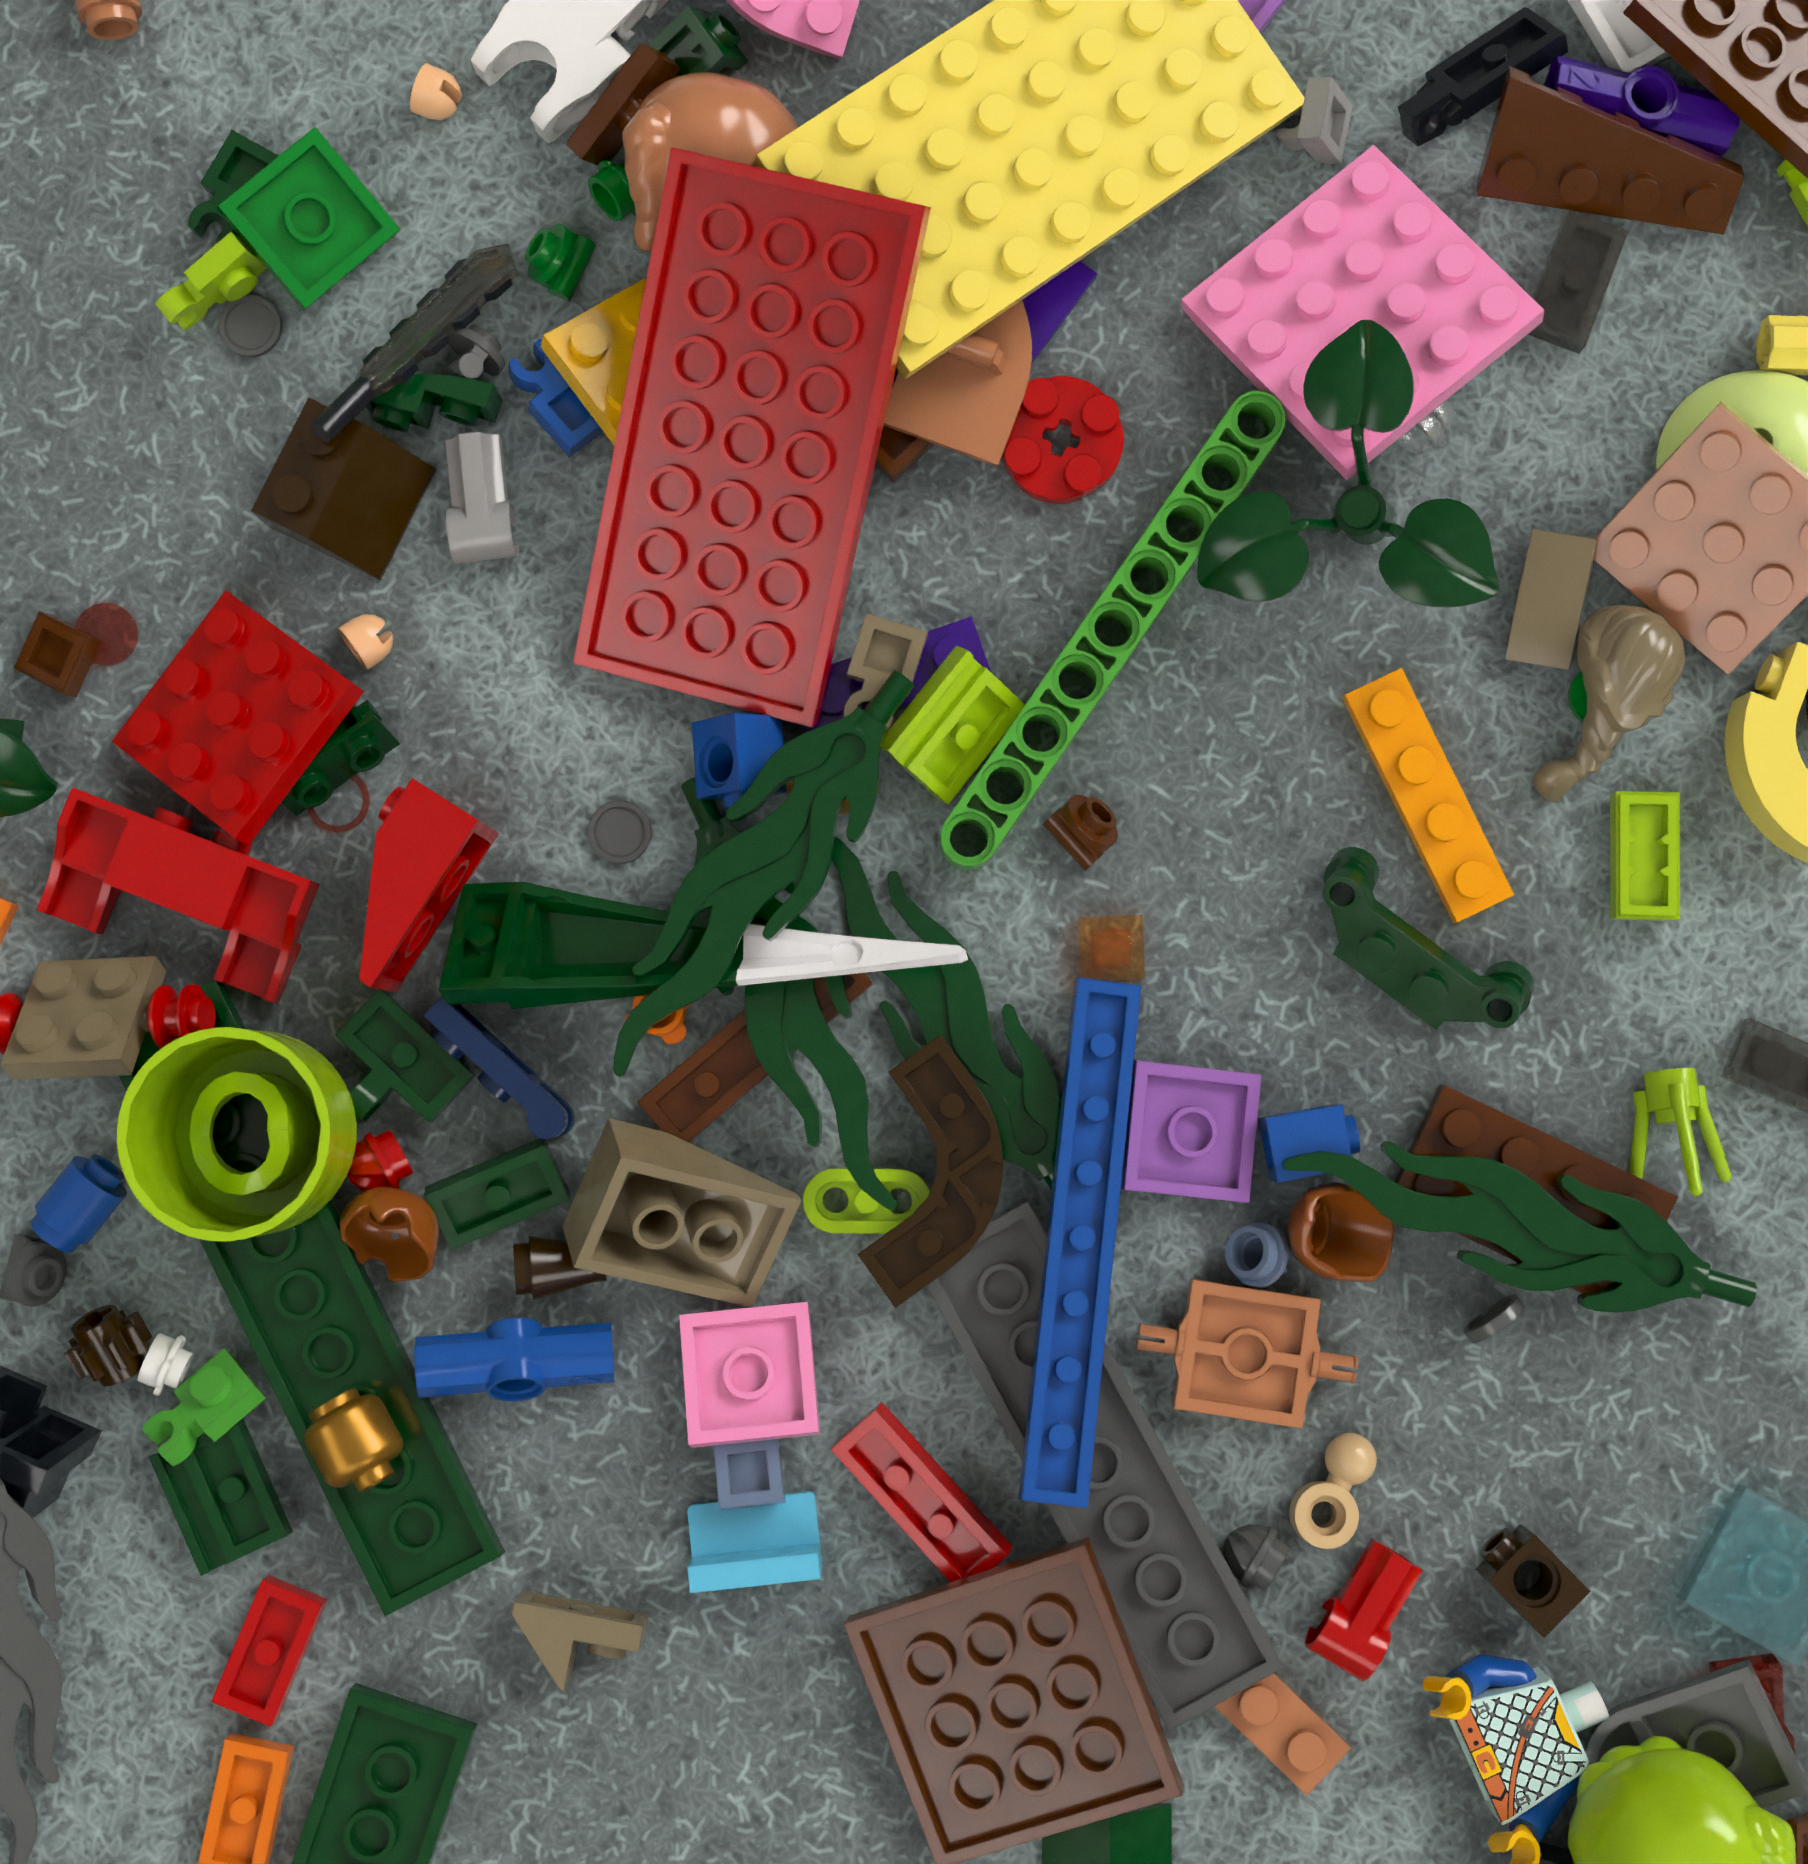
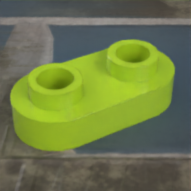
[803,1168,930,1234]

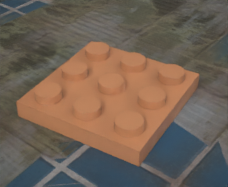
[1594,401,1808,675]

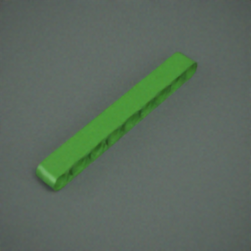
[940,391,1285,871]

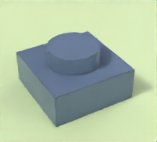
[714,1439,786,1510]

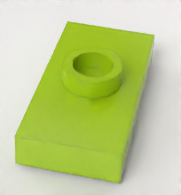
[1610,791,1680,921]

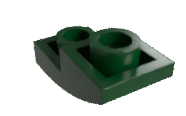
[366,374,503,432]

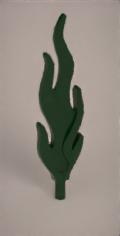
[613,670,915,1077]
[681,777,899,1210]
[831,837,1061,1191]
[1282,1141,1757,1313]

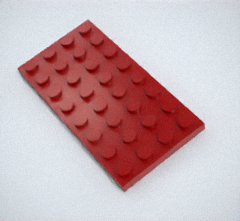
[573,147,931,727]

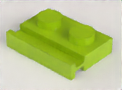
[881,646,1025,805]

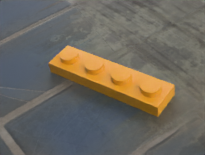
[1342,668,1514,924]

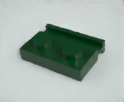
[149,1419,293,1576]

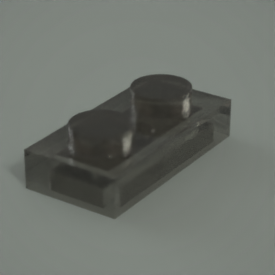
[1527,209,1629,354]
[1721,1018,1808,1114]

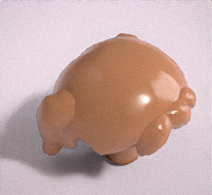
[622,72,798,252]

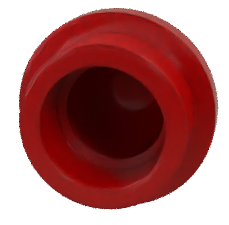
[347,1129,413,1191]

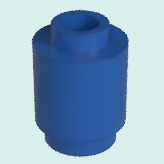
[30,1154,127,1253]

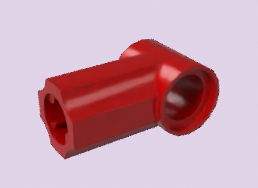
[1304,1538,1423,1682]

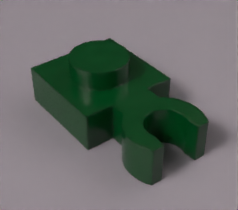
[188,130,279,243]

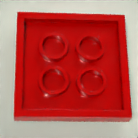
[111,590,364,846]

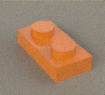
[198,1733,295,1864]

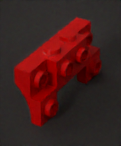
[36,787,320,1004]

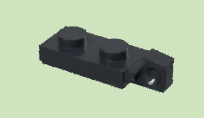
[1398,7,1568,146]

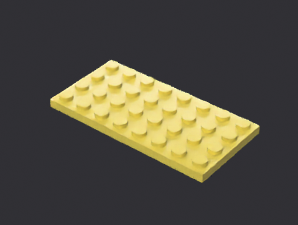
[754,0,1305,379]

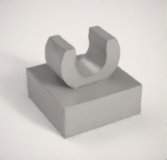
[1276,77,1353,165]

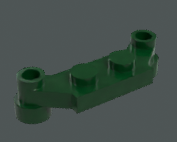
[1323,847,1534,1030]

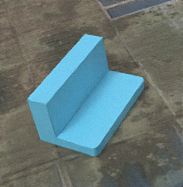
[687,1491,823,1593]

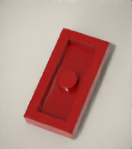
[211,1575,328,1727]

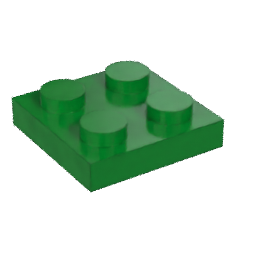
[217,127,400,311]

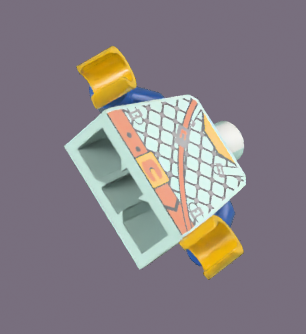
[1422,1654,1609,1864]

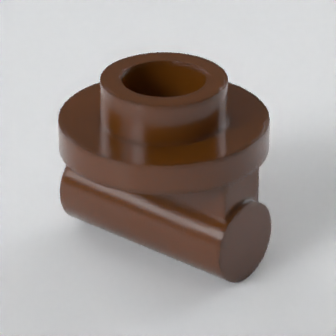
[1043,795,1118,871]

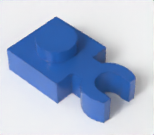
[508,339,603,458]

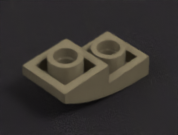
[1506,529,1598,670]

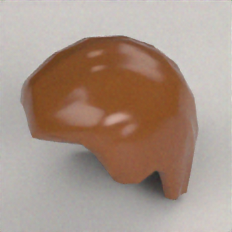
[1287,1182,1395,1282]

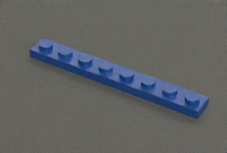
[1018,977,1141,1508]

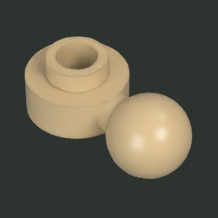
[1289,1433,1377,1549]

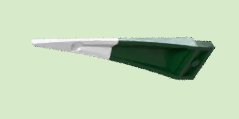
[438,882,968,1009]

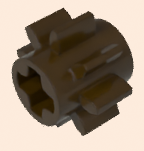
[64,1305,152,1386]

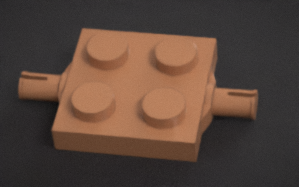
[1136,1278,1358,1429]

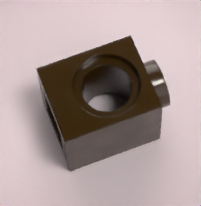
[1475,1524,1591,1638]

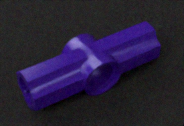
[1543,56,1740,156]

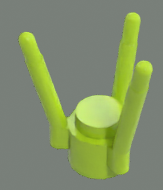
[1629,1068,1731,1196]

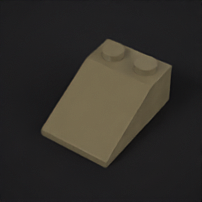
[562,1118,801,1307]

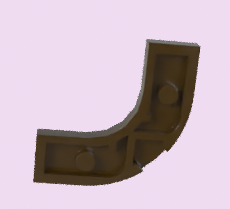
[857,1035,1003,1308]

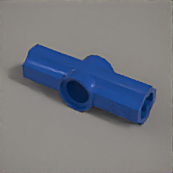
[414,1318,615,1401]

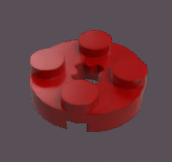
[1001,376,1124,504]

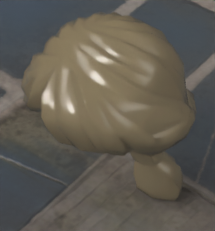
[1533,605,1685,803]

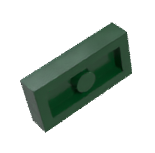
[424,1138,570,1250]

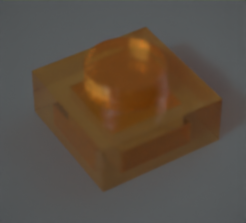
[1077,915,1145,981]

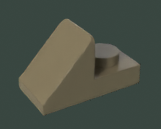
[511,1590,649,1691]

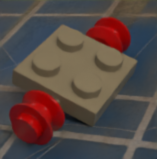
[0,956,216,1080]

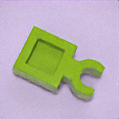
[155,232,267,331]

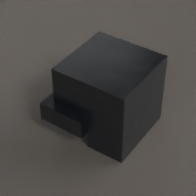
[0,1366,102,1518]

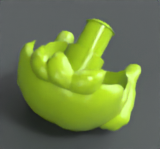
[1568,1736,1796,1864]

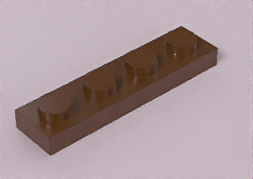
[637,973,874,1143]

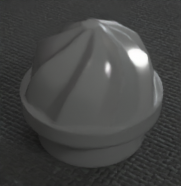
[1224,1524,1291,1592]

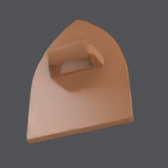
[884,300,1032,467]

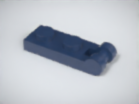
[423,996,575,1139]

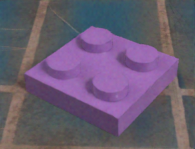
[1121,1060,1261,1203]

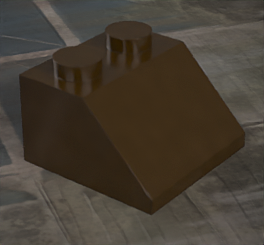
[251,397,436,581]

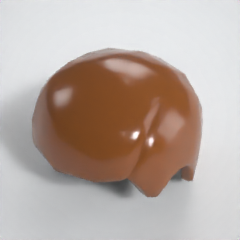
[340,1187,439,1282]

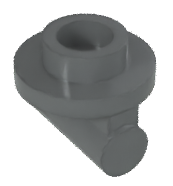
[440,325,505,379]
[0,1234,67,1307]

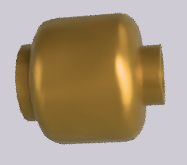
[303,1388,404,1493]

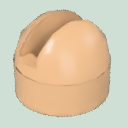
[410,63,462,120]
[338,614,393,671]

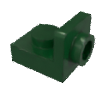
[648,5,748,77]

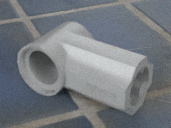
[445,432,520,564]

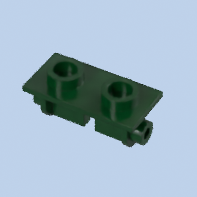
[282,699,400,816]

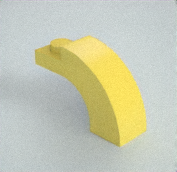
[1725,642,1808,863]

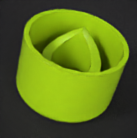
[117,1027,357,1241]

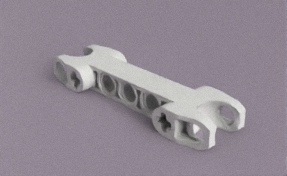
[471,0,669,143]

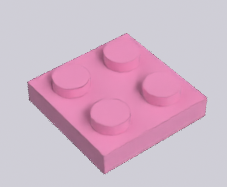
[679,1302,820,1448]

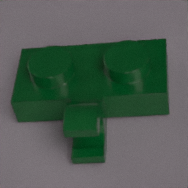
[335,989,476,1123]

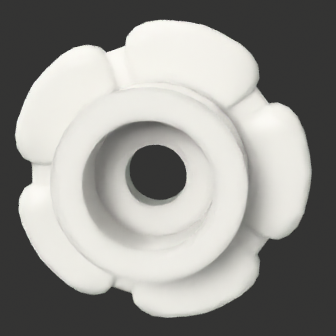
[137,1333,194,1396]

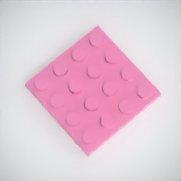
[1181,145,1544,480]

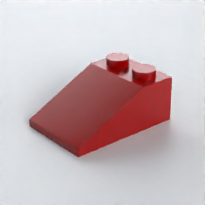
[359,778,499,993]

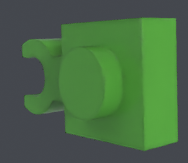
[142,1348,266,1466]

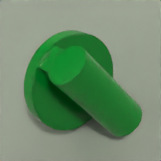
[525,223,596,302]

